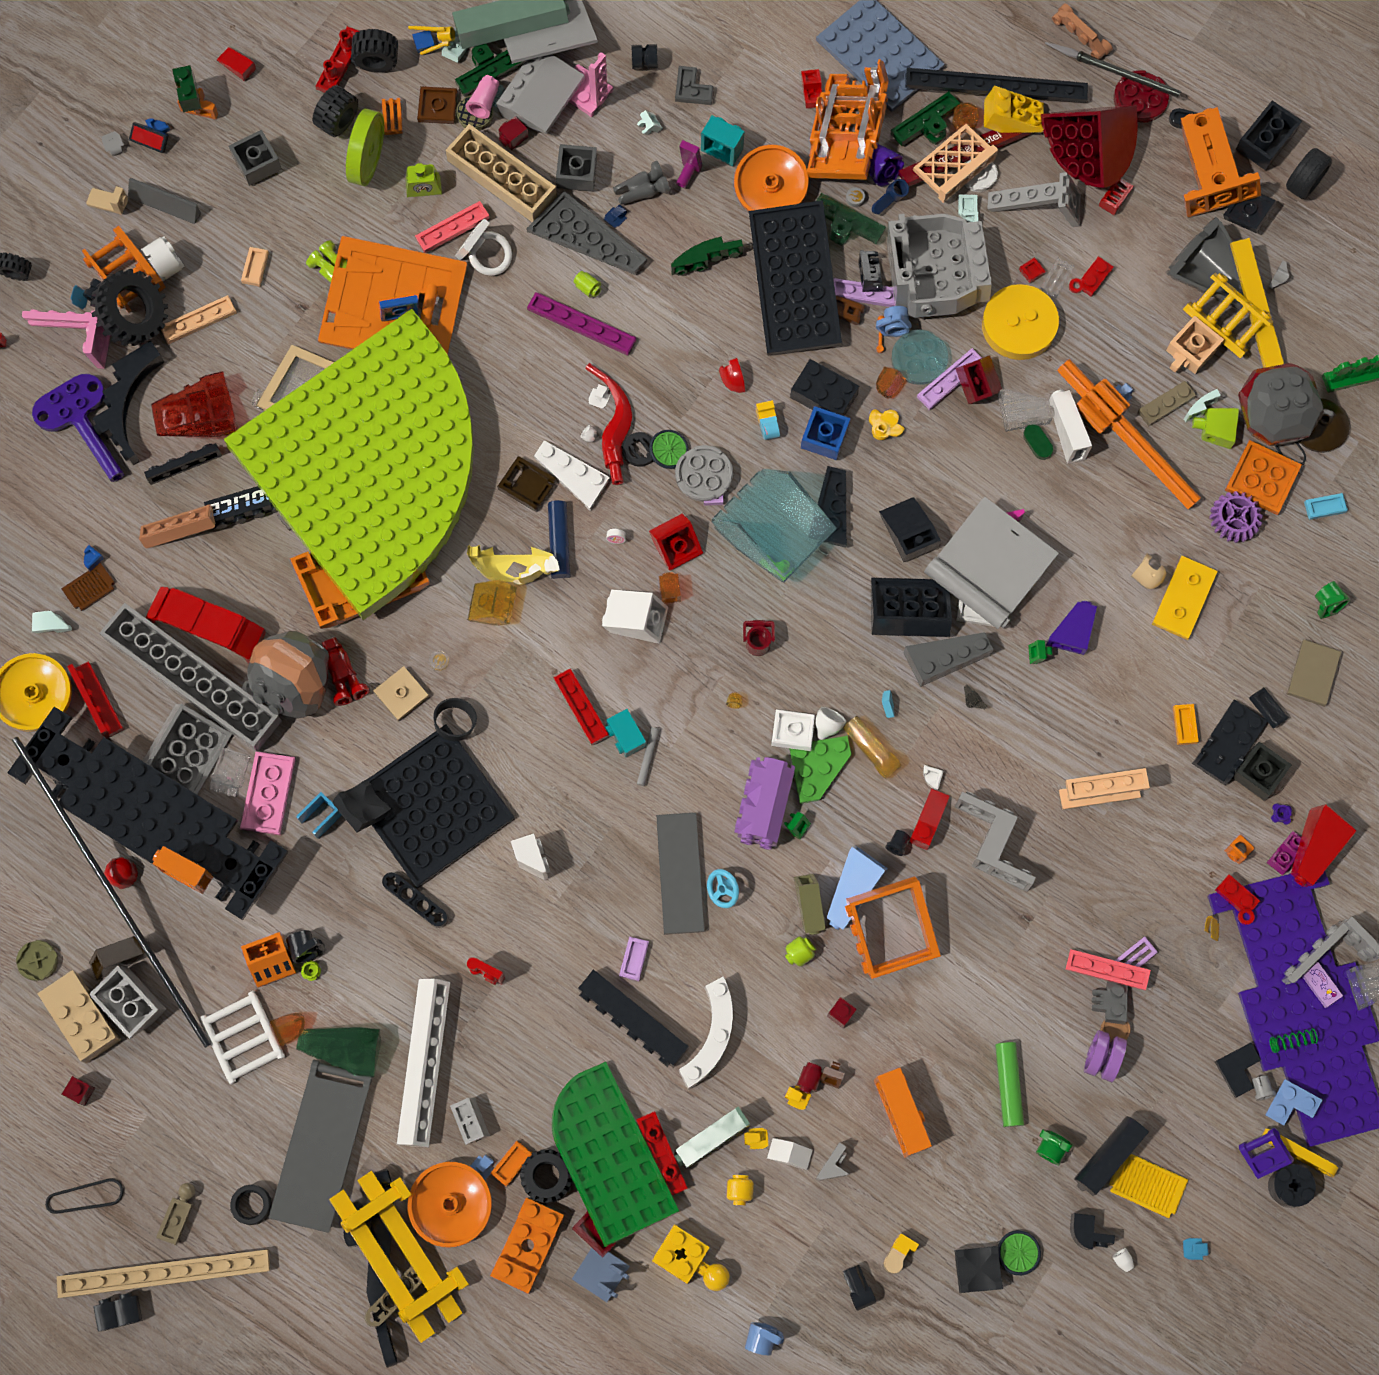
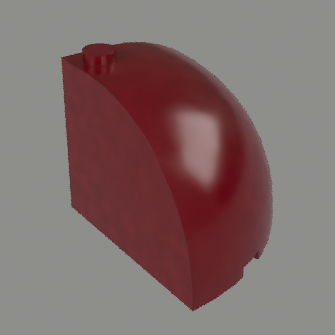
[1041,105,1138,188]

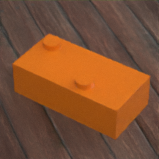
[874,1068,932,1158]

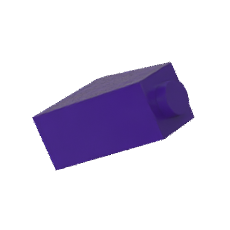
[1046,601,1097,655]

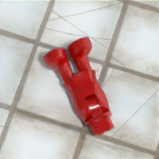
[322,637,370,706]

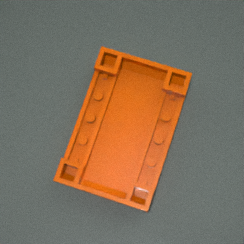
[290,551,429,629]

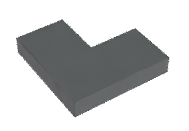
[675,66,713,105]

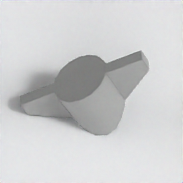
[1269,261,1289,289]

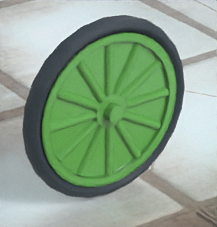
[649,430,689,469]
[998,1230,1041,1276]

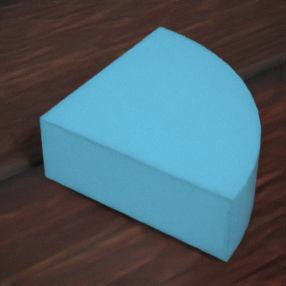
[882,690,894,718]

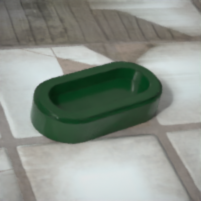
[1023,424,1053,460]

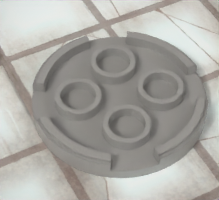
[675,445,733,502]

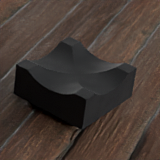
[332,779,391,833]
[954,1246,1003,1293]

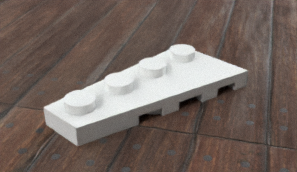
[534,441,610,510]

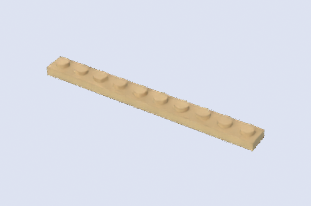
[57,1250,270,1298]

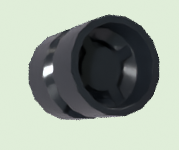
[631,44,658,69]

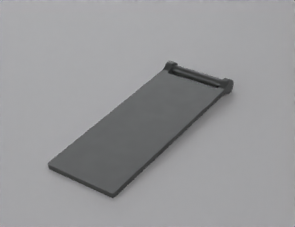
[269,1060,373,1233]

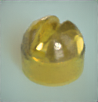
[726,692,743,709]

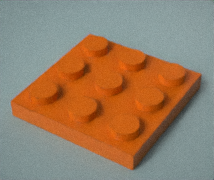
[1225,440,1302,515]

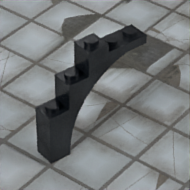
[92,340,164,465]

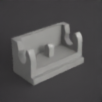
[450,1097,490,1145]

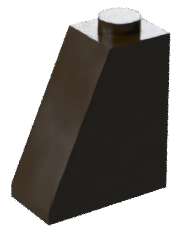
[89,936,150,980]

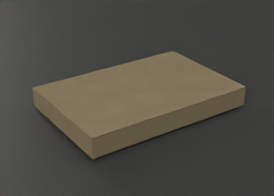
[1287,639,1341,707]

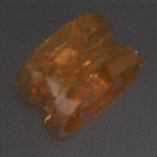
[952,102,979,133]

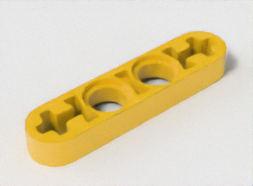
[1262,1128,1338,1178]

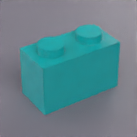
[605,709,647,757]

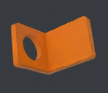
[1224,835,1254,864]

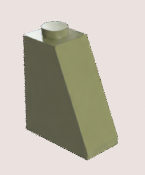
[793,874,826,935]

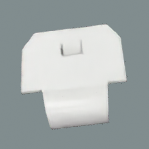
[589,384,611,409]

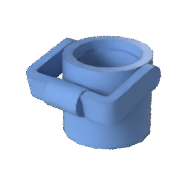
[876,306,912,337]
[745,1322,784,1356]

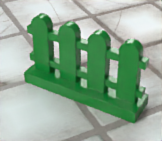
[1322,354,1379,393]

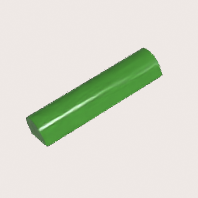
[995,1042,1024,1127]

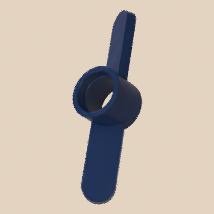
[872,179,910,214]

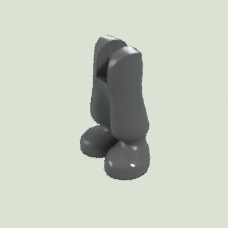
[613,161,670,205]

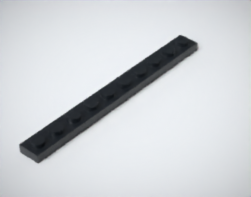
[905,67,1088,103]

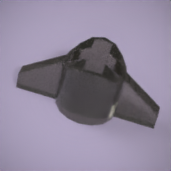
[964,685,988,710]

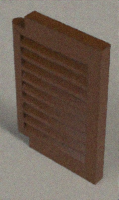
[61,562,115,611]

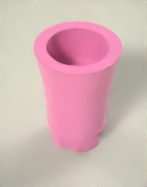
[466,75,499,119]

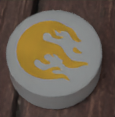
[846,187,865,207]

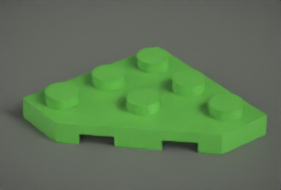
[789,736,851,804]

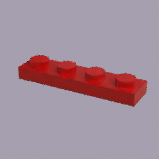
[553,668,609,746]

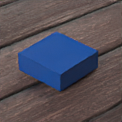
[412,31,435,53]

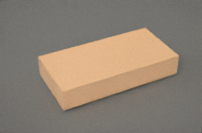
[241,247,269,287]

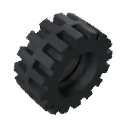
[0,252,32,281]

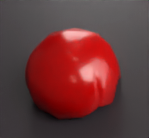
[104,857,138,889]

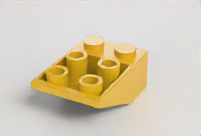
[984,86,1044,133]

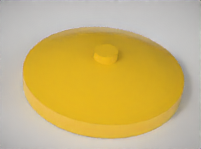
[0,653,72,732]

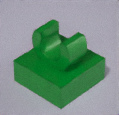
[1028,640,1053,664]
[784,812,811,839]

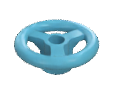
[707,869,739,908]

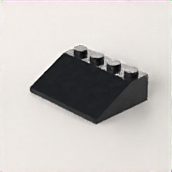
[871,577,952,637]

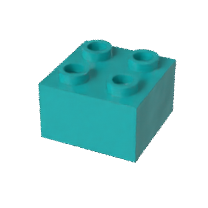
[701,115,745,166]

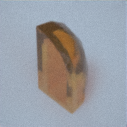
[876,366,907,398]
[270,1013,305,1046]

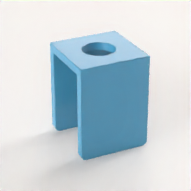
[296,792,342,839]

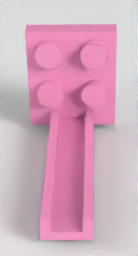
[569,53,613,117]
[22,310,111,369]

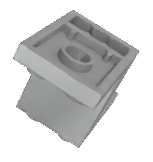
[955,792,1036,892]

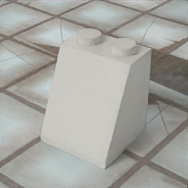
[602,590,668,643]

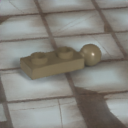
[156,1183,195,1245]

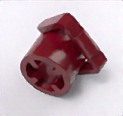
[743,620,775,656]

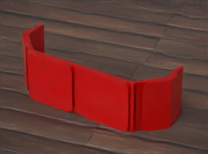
[145,587,266,664]

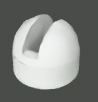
[580,425,597,442]

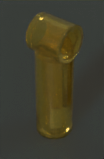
[843,716,902,779]

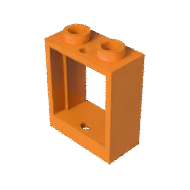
[152,846,213,894]

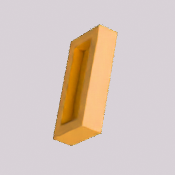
[1173,704,1199,745]

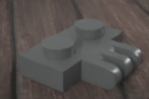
[1092,981,1128,1025]

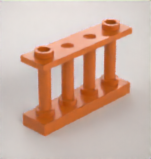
[82,226,166,313]

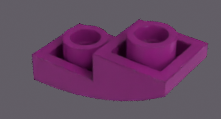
[1266,831,1301,875]

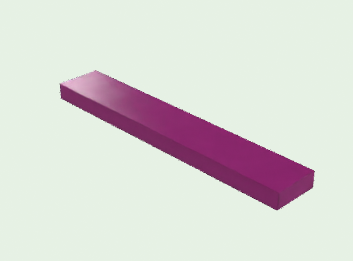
[527,292,636,356]

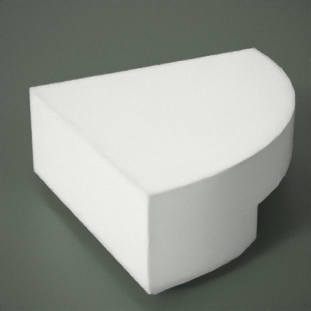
[923,765,943,790]

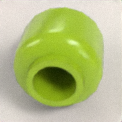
[785,936,816,967]

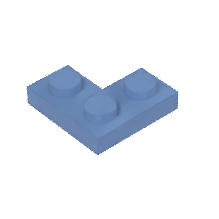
[1266,1079,1323,1126]

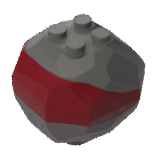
[1238,363,1324,446]

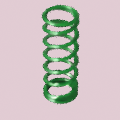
[1269,1028,1318,1053]

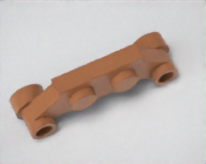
[1052,3,1113,60]

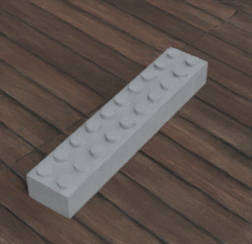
[99,603,282,752]

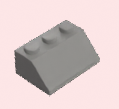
[89,965,167,1039]

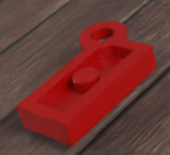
[1069,256,1114,297]
[1215,874,1260,925]

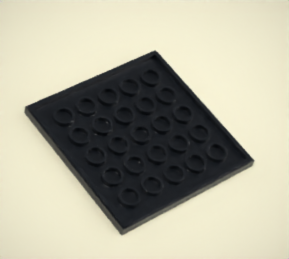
[367,724,515,888]

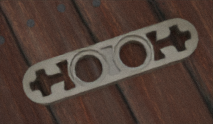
[364,1266,422,1327]

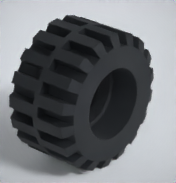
[351,29,398,72]
[312,85,359,137]
[520,1149,573,1203]

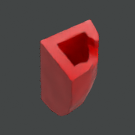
[719,358,745,393]

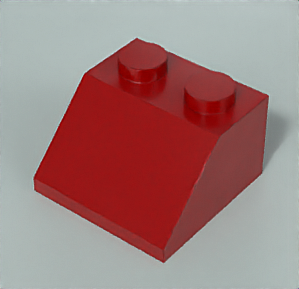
[649,513,703,571]

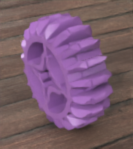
[1209,491,1263,543]

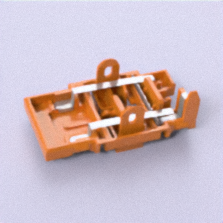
[806,59,889,180]

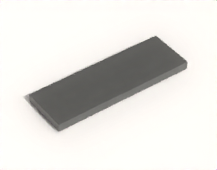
[656,813,704,935]

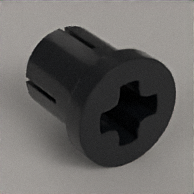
[885,830,910,856]

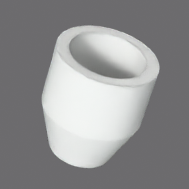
[1112,1248,1134,1272]

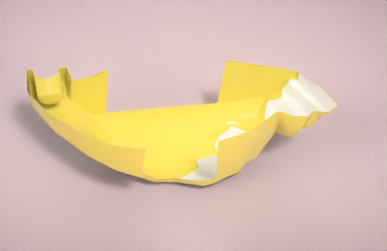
[467,545,560,585]

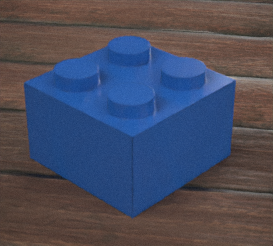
[801,406,850,460]

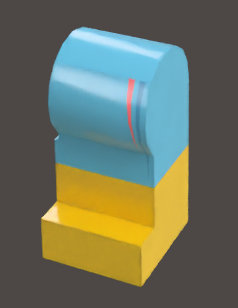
[756,400,780,440]

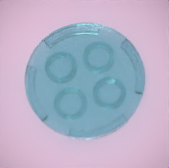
[891,330,948,385]

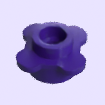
[1271,803,1292,825]

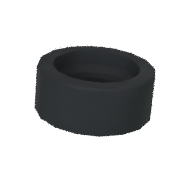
[230,1184,272,1225]

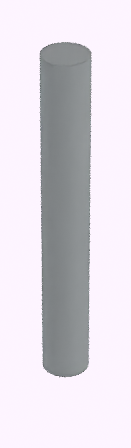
[637,728,659,786]

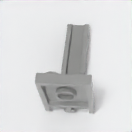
[987,172,1081,227]
[1282,917,1379,985]

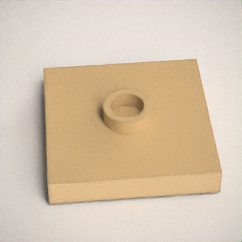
[373,666,429,721]

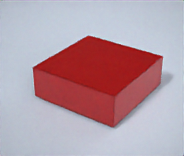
[1019,257,1046,283]

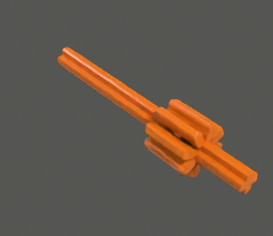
[1057,359,1201,509]

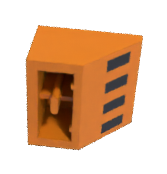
[241,932,296,988]

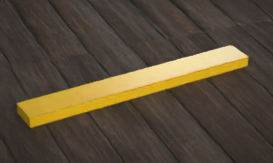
[1230,238,1284,368]

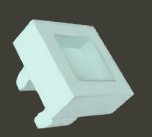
[637,110,663,135]

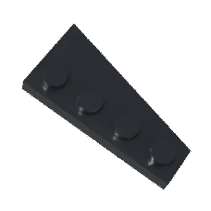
[809,466,847,548]

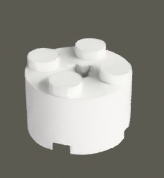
[141,236,185,281]

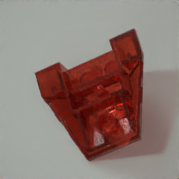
[151,371,238,437]

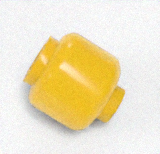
[726,1175,754,1206]

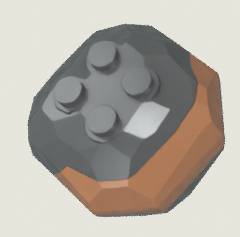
[247,631,329,719]

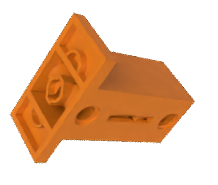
[1181,107,1261,218]

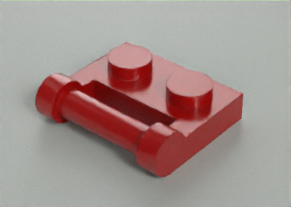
[467,957,505,985]

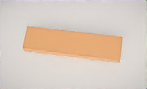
[161,295,237,345]

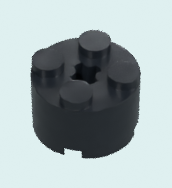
[1268,1164,1316,1208]

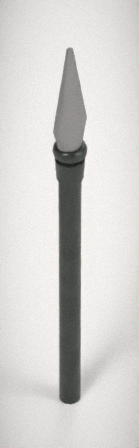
[1045,42,1181,98]

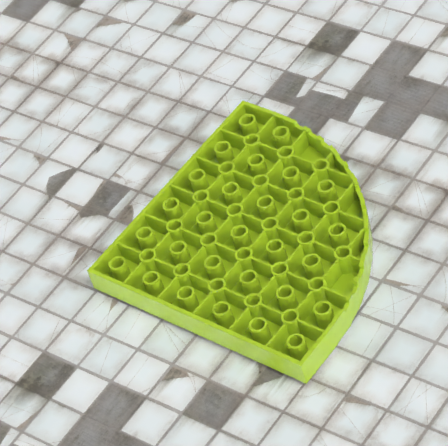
[224,309,474,621]

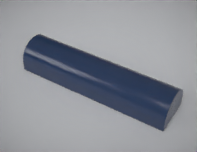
[548,500,571,579]

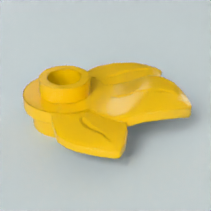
[869,409,905,440]

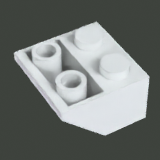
[511,834,550,880]

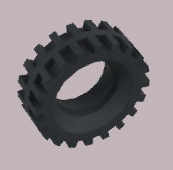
[90,269,168,346]

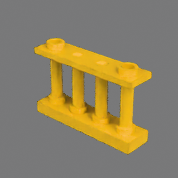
[1183,272,1273,358]

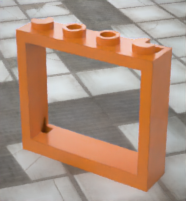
[845,876,941,979]

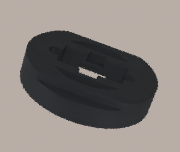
[623,432,653,467]

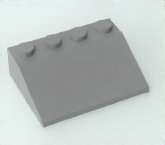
[496,54,585,134]
[143,704,232,794]

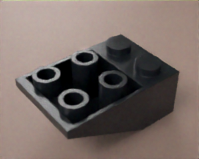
[879,497,941,563]

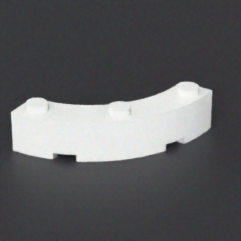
[679,977,733,1090]

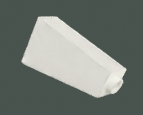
[1049,390,1092,464]

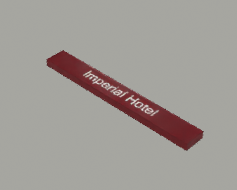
[899,130,1034,186]

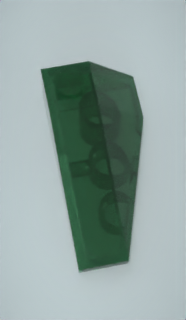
[296,1027,381,1077]

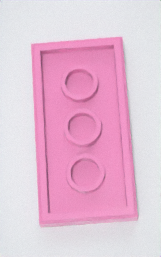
[240,752,296,836]

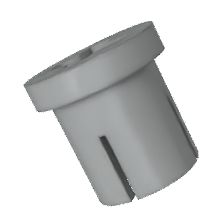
[1252,1075,1276,1101]

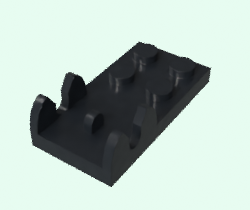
[1192,699,1267,785]

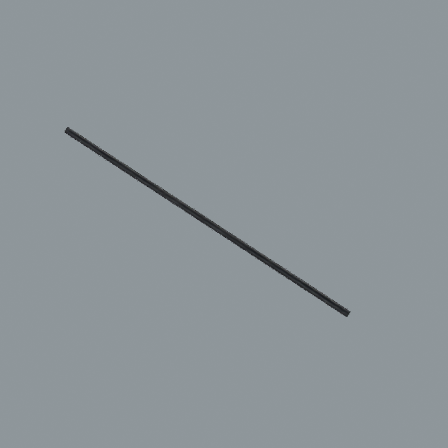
[12,737,211,1048]

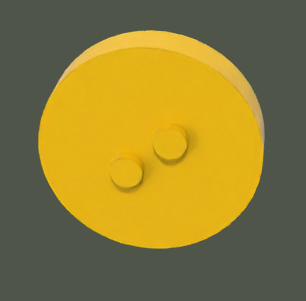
[982,284,1059,360]

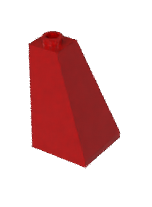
[1290,804,1356,887]

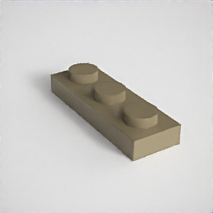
[1138,381,1196,427]

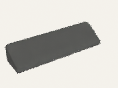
[128,178,201,224]

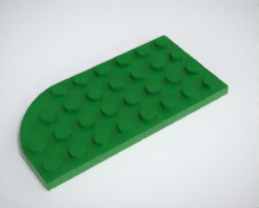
[552,1062,679,1247]

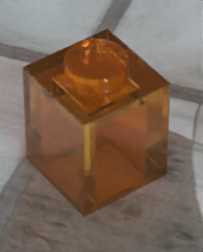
[659,572,681,604]

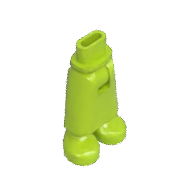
[306,240,347,283]

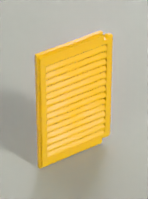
[1109,1154,1188,1218]

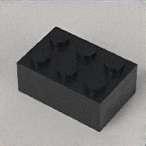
[1235,100,1302,170]
[790,359,859,416]

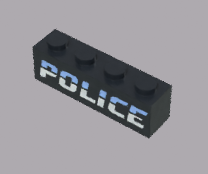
[204,486,278,529]

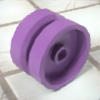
[1084,1030,1127,1083]

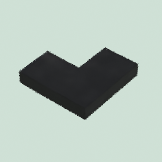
[1214,1042,1261,1098]

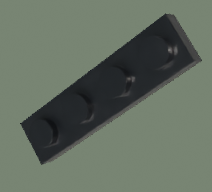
[144,443,222,485]

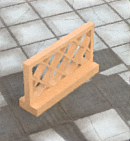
[913,124,998,203]

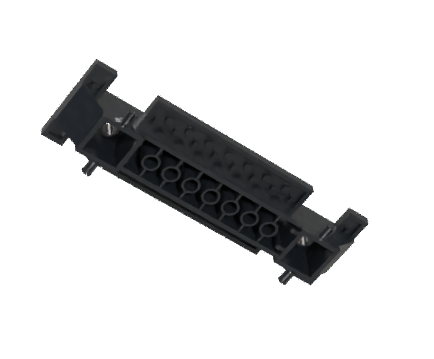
[7,707,288,920]

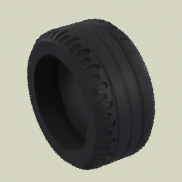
[1286,148,1332,199]

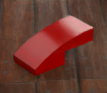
[801,69,822,108]

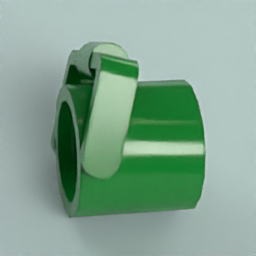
[1315,581,1350,619]
[1036,1129,1074,1166]

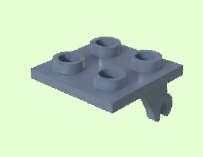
[572,1248,630,1302]

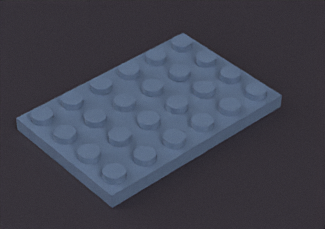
[816,0,945,112]

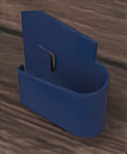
[604,204,627,228]

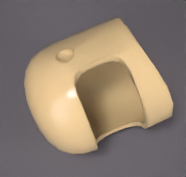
[1131,553,1166,589]

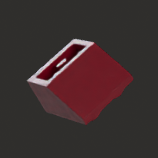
[955,355,1003,404]

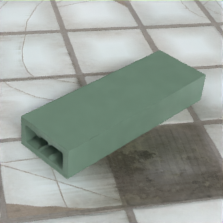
[452,0,570,49]

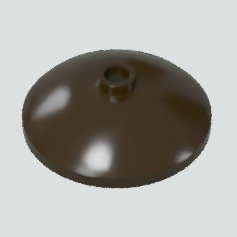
[1298,398,1350,453]

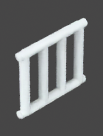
[200,990,285,1085]

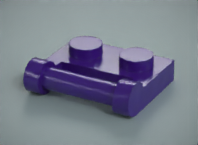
[1239,1128,1294,1179]

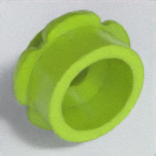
[301,961,321,981]

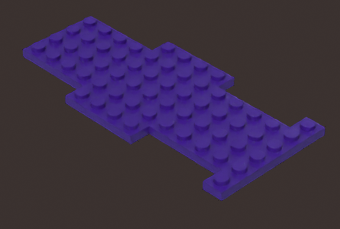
[1208,871,1379,1147]

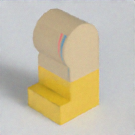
[883,1233,919,1274]

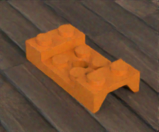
[490,1198,565,1294]

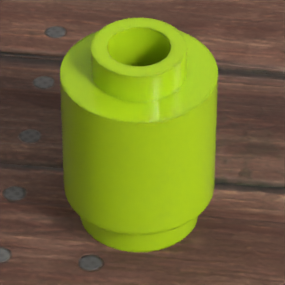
[573,271,602,298]

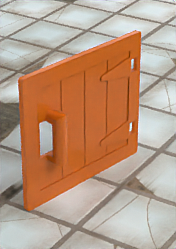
[318,236,467,355]

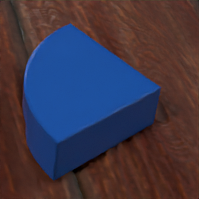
[145,118,171,133]
[84,545,104,571]

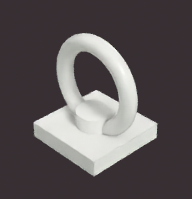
[455,219,512,276]

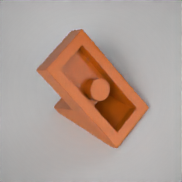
[177,88,218,119]

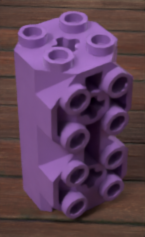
[734,757,795,850]

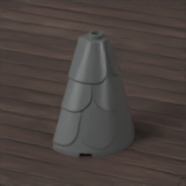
[1166,217,1244,310]

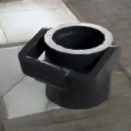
[286,930,326,964]

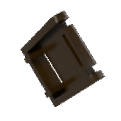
[497,456,557,512]

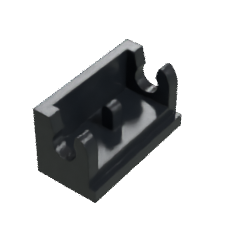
[858,250,883,292]

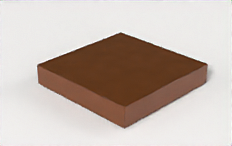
[417,86,457,124]

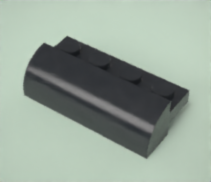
[1074,1116,1149,1196]

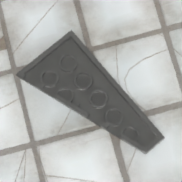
[526,191,647,275]

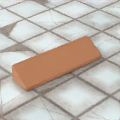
[139,504,215,548]

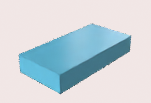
[1304,493,1348,520]

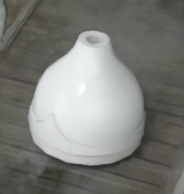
[816,707,846,740]

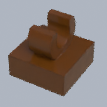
[820,1061,844,1089]

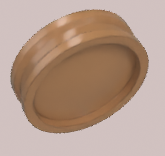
[1100,1020,1130,1042]

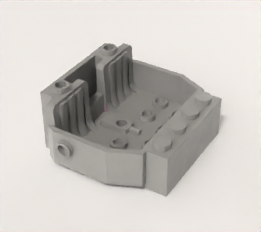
[887,214,992,318]

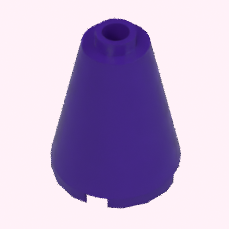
[868,143,904,187]

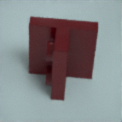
[572,1211,618,1258]

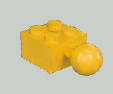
[652,1224,730,1291]

